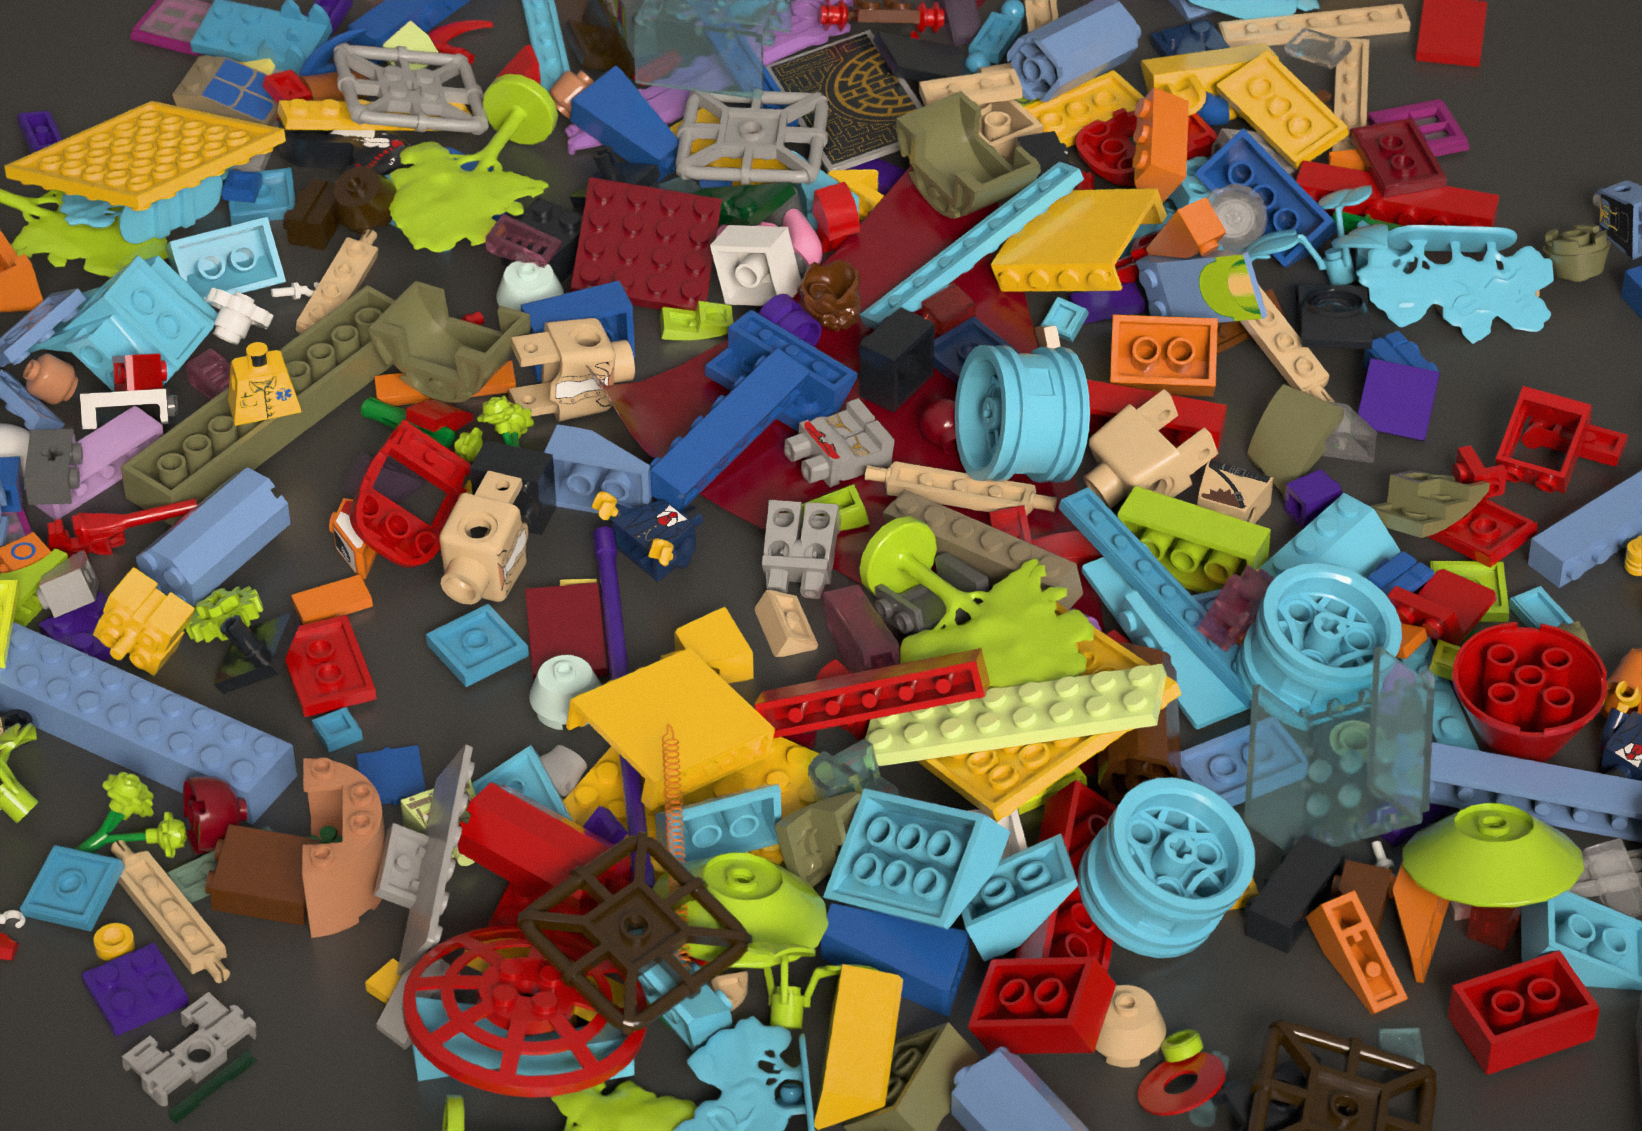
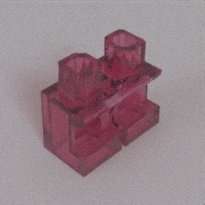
[1197,565,1275,652]

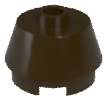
[334,167,397,234]

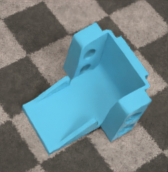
[28,255,218,391]

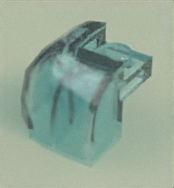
[808,739,900,803]

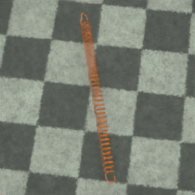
[662,724,691,971]

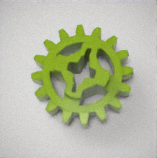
[185,586,263,643]

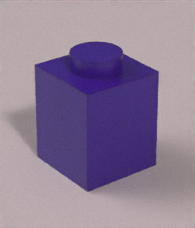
[1284,469,1343,530]

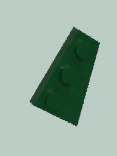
[693,182,796,226]

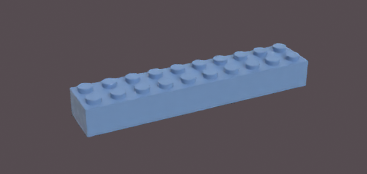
[0,622,297,825]

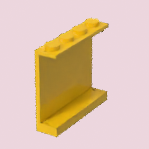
[991,188,1167,292]
[566,648,775,811]

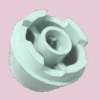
[496,259,564,312]
[529,655,602,730]

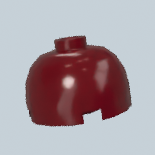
[183,776,247,854]

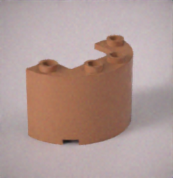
[302,758,386,938]

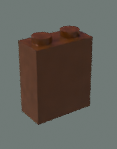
[205,824,321,926]

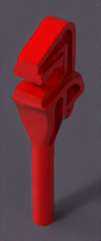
[47,498,198,558]

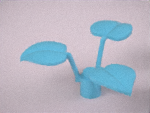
[1245,185,1389,285]

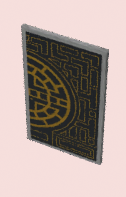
[765,30,923,172]

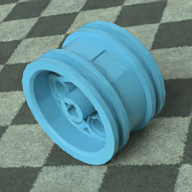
[955,345,1090,483]
[1236,563,1402,734]
[1078,778,1255,958]

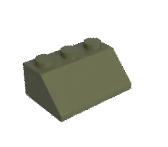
[843,1022,979,1131]

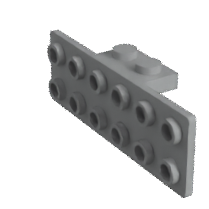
[374,744,475,976]

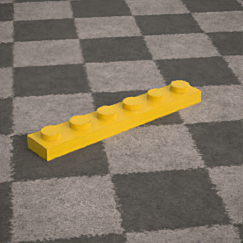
[277,99,471,131]

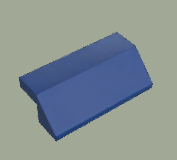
[705,310,857,432]

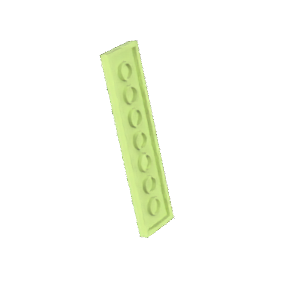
[860,664,1167,768]

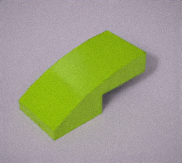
[659,301,733,340]

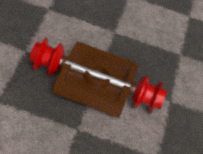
[817,0,944,34]

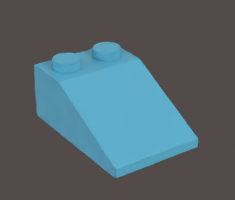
[962,834,1078,962]
[1521,891,1642,990]

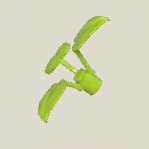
[0,723,39,823]
[747,942,881,1029]

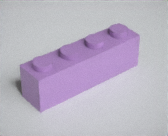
[36,406,164,520]

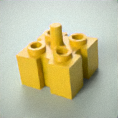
[93,567,195,676]

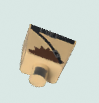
[1197,460,1273,524]

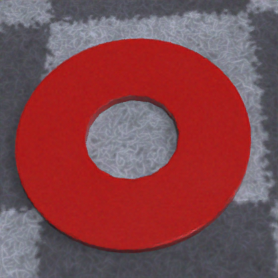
[1137,1052,1226,1116]

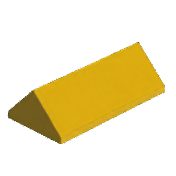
[1141,43,1279,95]
[814,964,903,1130]

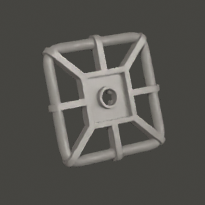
[334,43,488,135]
[675,87,829,185]

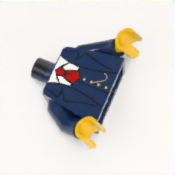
[592,492,703,582]
[1598,681,1642,781]

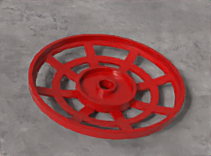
[402,925,648,1097]

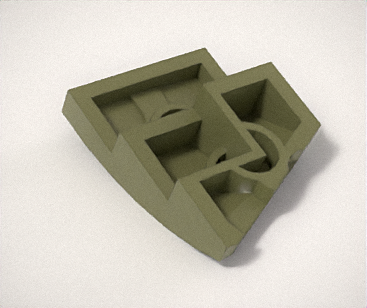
[1247,384,1344,500]
[1370,470,1490,538]
[775,792,861,887]

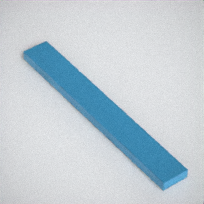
[1058,487,1254,708]

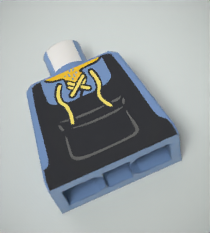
[1593,181,1642,260]

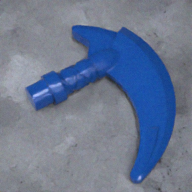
[299,27,367,76]

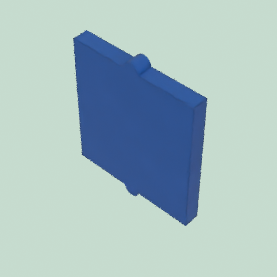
[356,745,426,805]

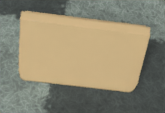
[755,590,819,657]

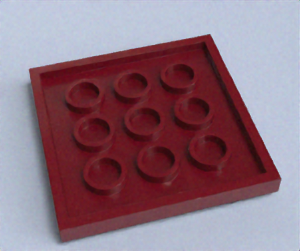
[570,177,722,311]

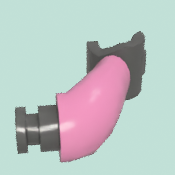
[765,186,822,276]

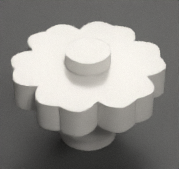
[205,287,274,345]

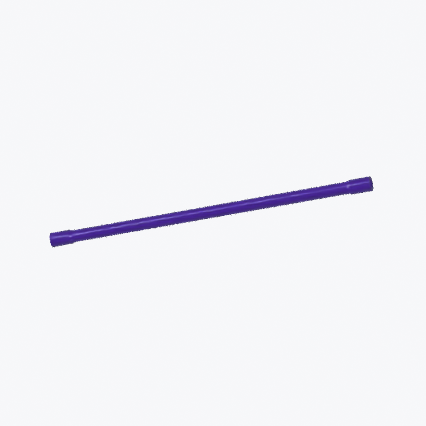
[593,527,655,889]

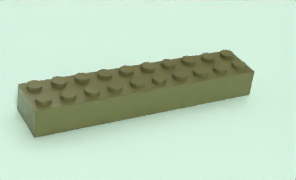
[121,285,395,526]

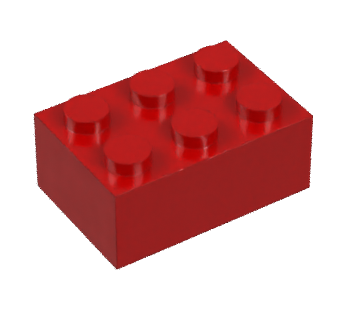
[1448,950,1600,1075]
[968,957,1117,1054]

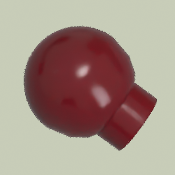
[920,398,959,455]

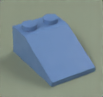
[544,424,652,514]

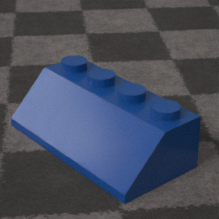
[1194,128,1337,268]

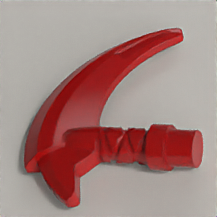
[427,20,493,65]

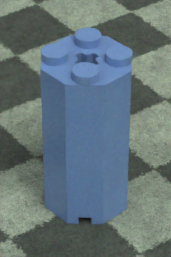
[1006,0,1141,102]
[136,467,291,607]
[951,1047,1090,1131]

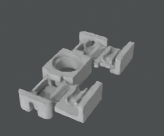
[122,992,256,1107]

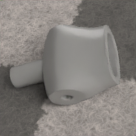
[540,745,587,797]

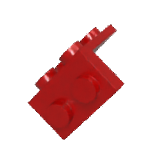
[1387,569,1497,646]

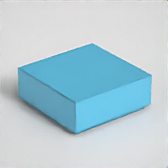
[1041,296,1089,342]

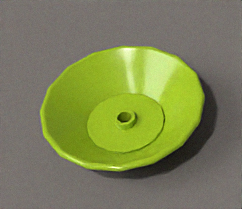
[1402,803,1584,907]
[652,852,829,968]

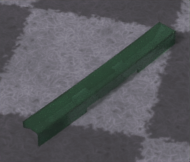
[168,1048,257,1124]

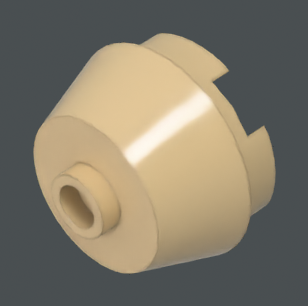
[1095,985,1166,1067]

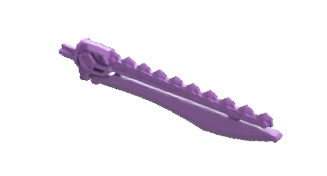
[565,0,853,154]

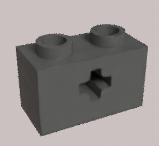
[24,429,83,505]

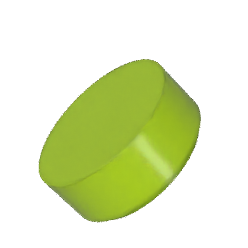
[1160,1029,1204,1062]

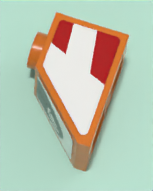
[329,498,377,579]

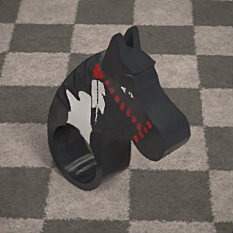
[279,117,413,176]

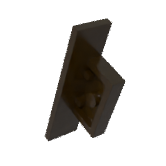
[563,0,637,80]

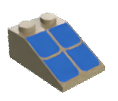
[172,55,278,126]

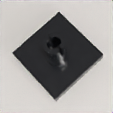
[569,147,661,208]
[214,613,300,694]

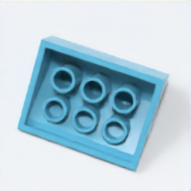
[823,788,1010,930]

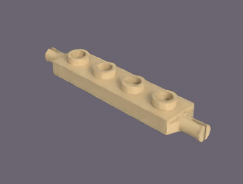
[296,229,378,334]
[1240,285,1334,404]
[865,461,1057,516]
[111,840,230,983]

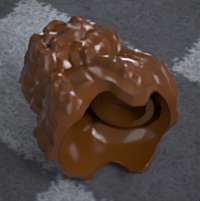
[797,260,861,332]

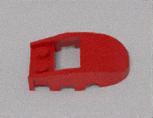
[1076,108,1218,186]
[349,419,472,568]

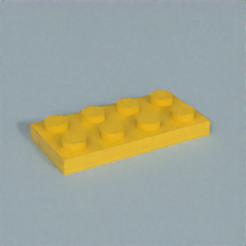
[1216,50,1349,170]
[1024,70,1145,148]

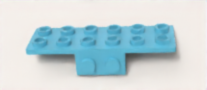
[1082,543,1255,729]

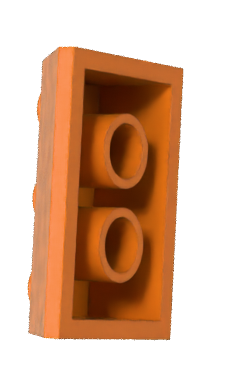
[1132,87,1189,203]
[1109,315,1218,397]

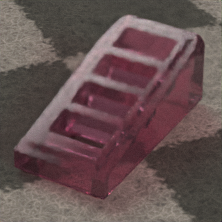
[486,214,562,268]
[186,348,231,399]

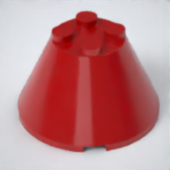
[1452,622,1607,763]

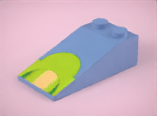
[1136,249,1267,323]

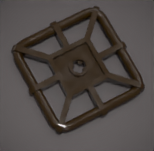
[517,831,752,1035]
[1247,1019,1437,1131]

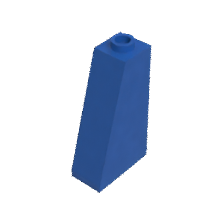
[571,66,679,182]
[820,903,970,1017]

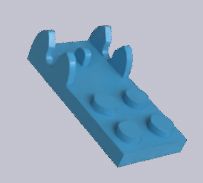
[190,0,332,74]

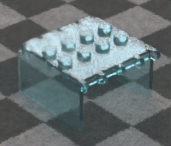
[634,0,792,100]
[1244,646,1435,850]

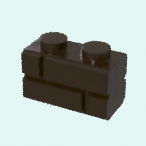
[283,178,340,250]

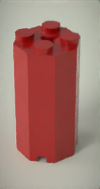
[458,783,631,916]

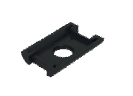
[1210,1053,1349,1131]

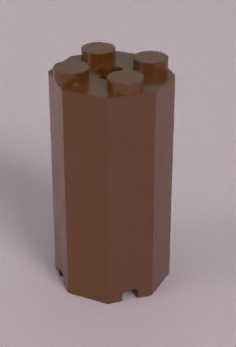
[1098,643,1182,806]

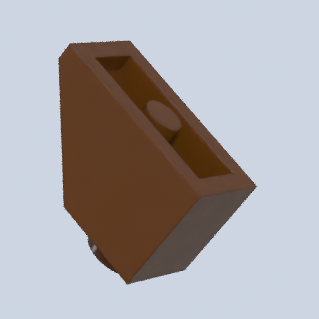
[1330,860,1393,936]

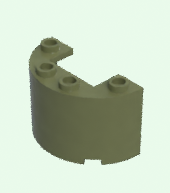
[896,91,1041,219]
[368,281,531,403]

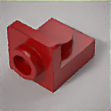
[262,69,312,122]

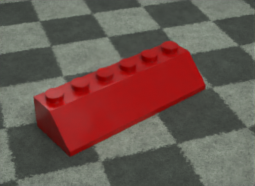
[1015,779,1117,973]

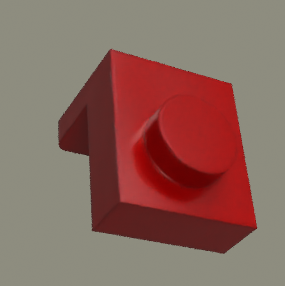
[1452,445,1508,499]

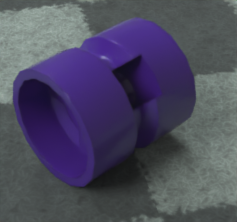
[759,294,822,347]

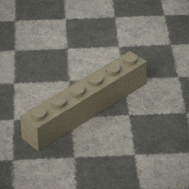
[883,489,1083,610]

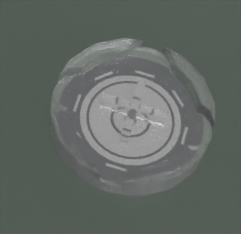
[1207,184,1268,250]

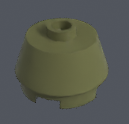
[1542,224,1611,282]

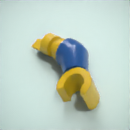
[1164,74,1243,126]

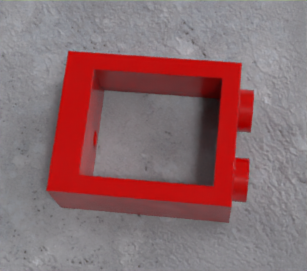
[1496,386,1592,494]

